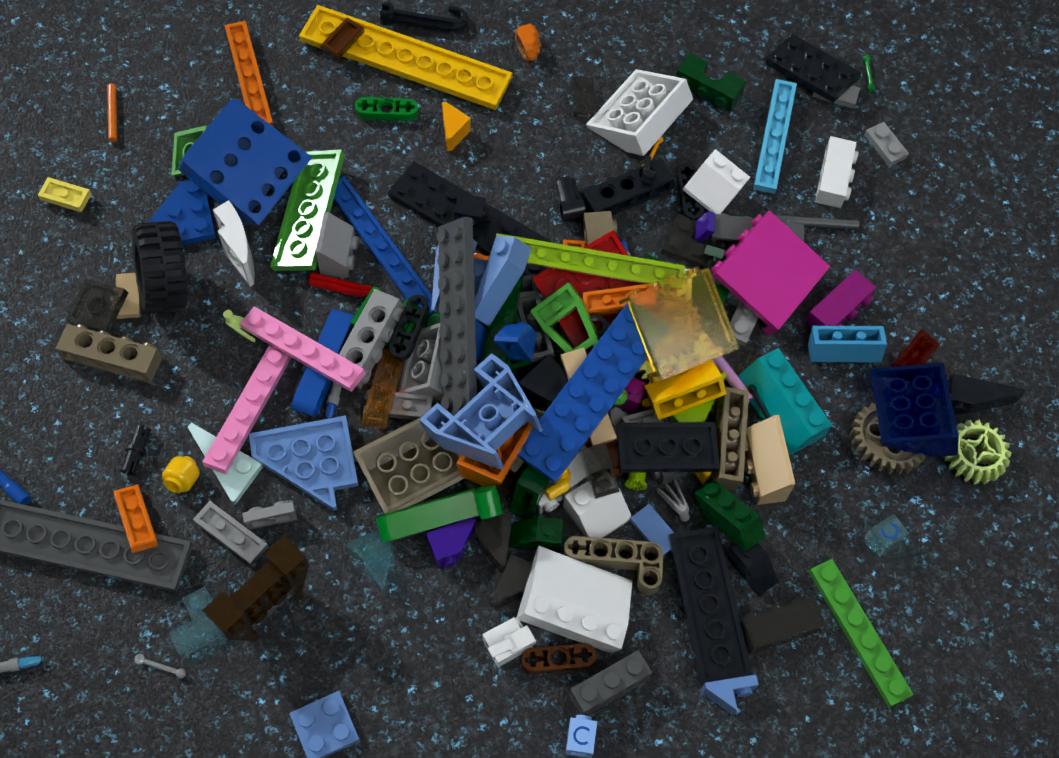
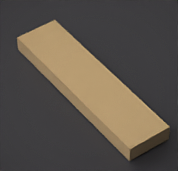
[560,347,617,447]

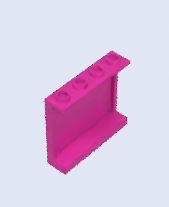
[708,210,830,336]

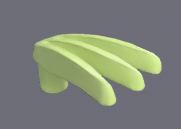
[223,310,256,342]

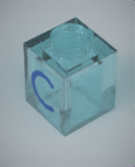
[864,514,909,557]

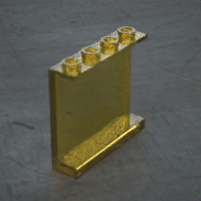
[619,266,740,384]

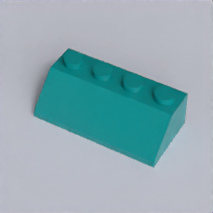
[738,348,832,456]

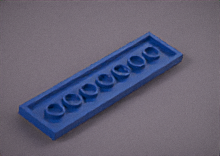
[517,300,669,484]

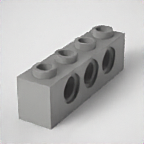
[339,289,405,389]

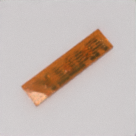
[362,350,405,429]

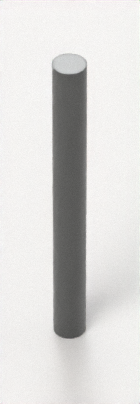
[775,215,859,230]

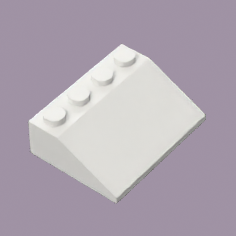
[586,69,693,156]
[516,546,632,654]

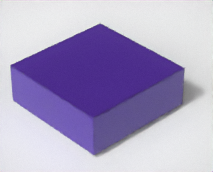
[695,211,715,242]

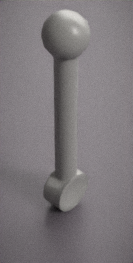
[134,654,186,679]

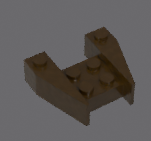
[202,535,309,641]

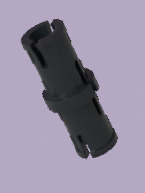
[120,425,151,476]

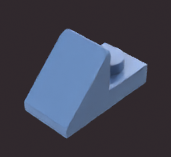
[701,675,759,715]

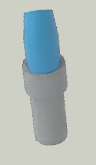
[0,656,41,673]

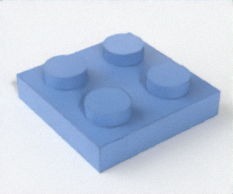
[289,691,360,758]

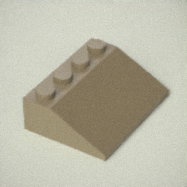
[353,417,464,514]

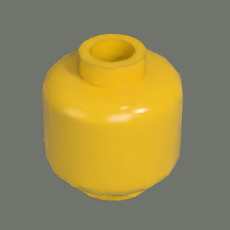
[162,456,200,493]

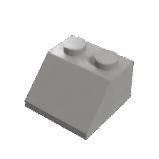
[316,212,359,278]

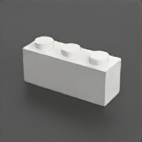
[815,136,858,208]

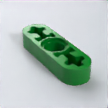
[355,97,419,121]

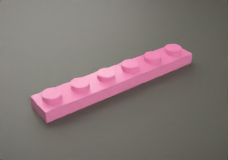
[240,306,366,392]
[202,346,291,475]

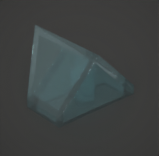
[347,531,396,592]

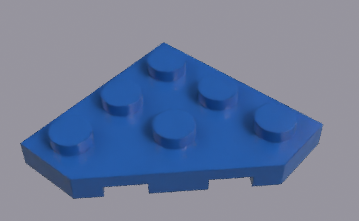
[148,180,216,245]

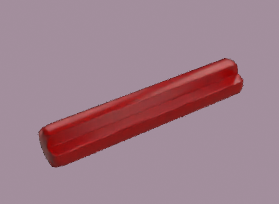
[308,272,373,299]

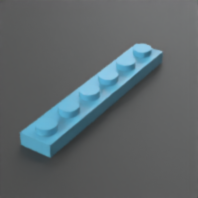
[753,79,797,194]

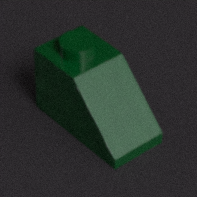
[510,517,563,553]

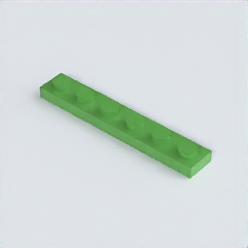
[809,559,914,708]

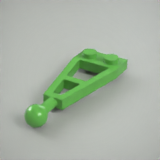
[530,282,627,406]

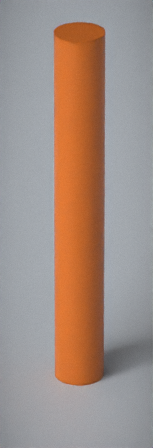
[107,83,117,143]

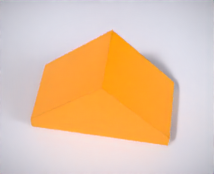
[442,102,471,151]

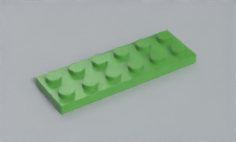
[270,150,345,271]

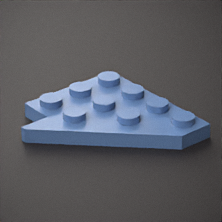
[249,416,359,511]

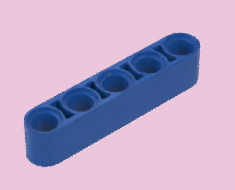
[291,309,355,417]

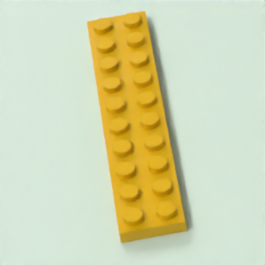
[299,5,512,110]

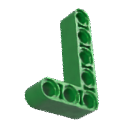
[375,485,503,542]

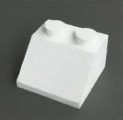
[682,149,750,214]
[563,470,632,538]

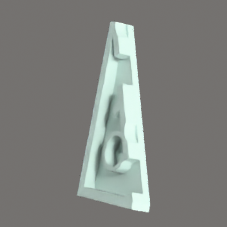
[188,422,263,505]

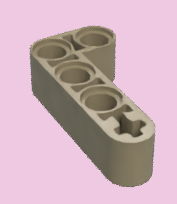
[563,536,663,596]

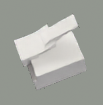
[482,617,536,667]

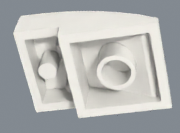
[213,200,255,287]

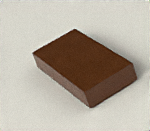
[321,18,365,60]

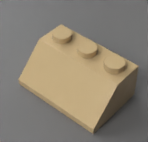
[745,415,795,505]

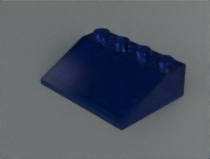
[870,362,959,457]

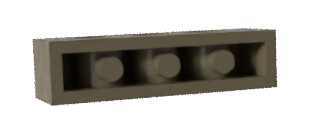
[55,324,162,383]
[711,387,749,491]

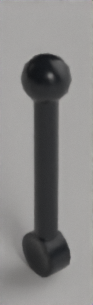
[747,384,770,419]

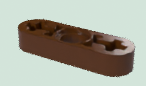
[521,643,596,674]

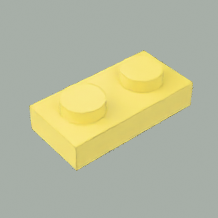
[38,177,91,213]

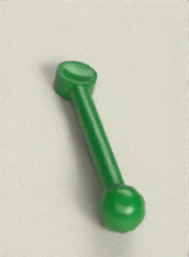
[862,55,875,92]

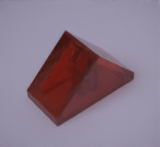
[892,329,941,380]

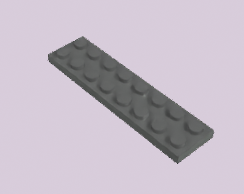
[437,217,477,416]
[0,500,193,592]

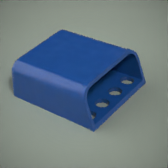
[178,99,312,226]

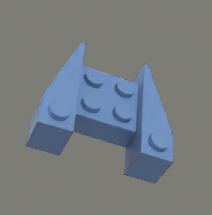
[431,235,532,326]
[419,353,543,469]

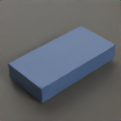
[629,504,674,557]

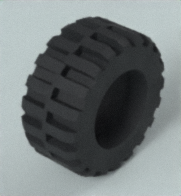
[132,221,188,314]

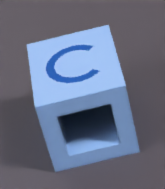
[565,715,597,758]

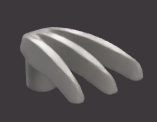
[657,480,690,522]

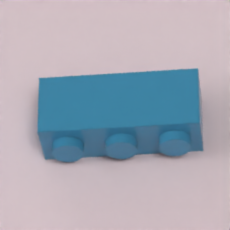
[808,326,887,362]

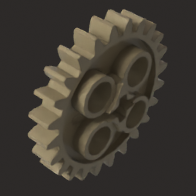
[850,401,931,474]

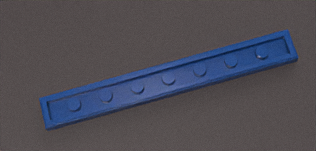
[333,176,436,320]

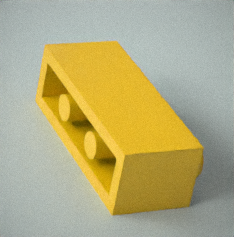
[645,360,727,421]

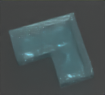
[169,586,223,658]

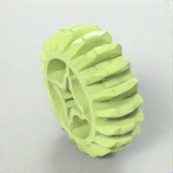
[943,420,1012,485]

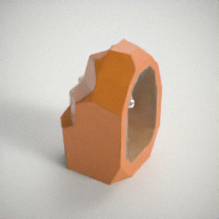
[515,23,542,61]

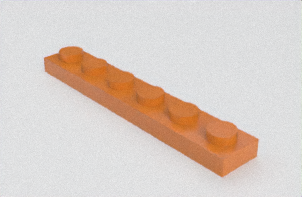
[225,21,274,127]

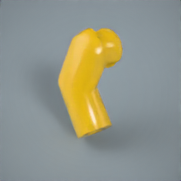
[544,467,571,501]

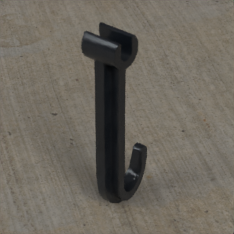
[380,2,468,31]

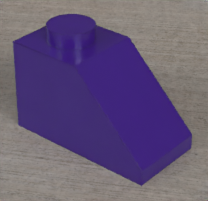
[426,517,476,568]

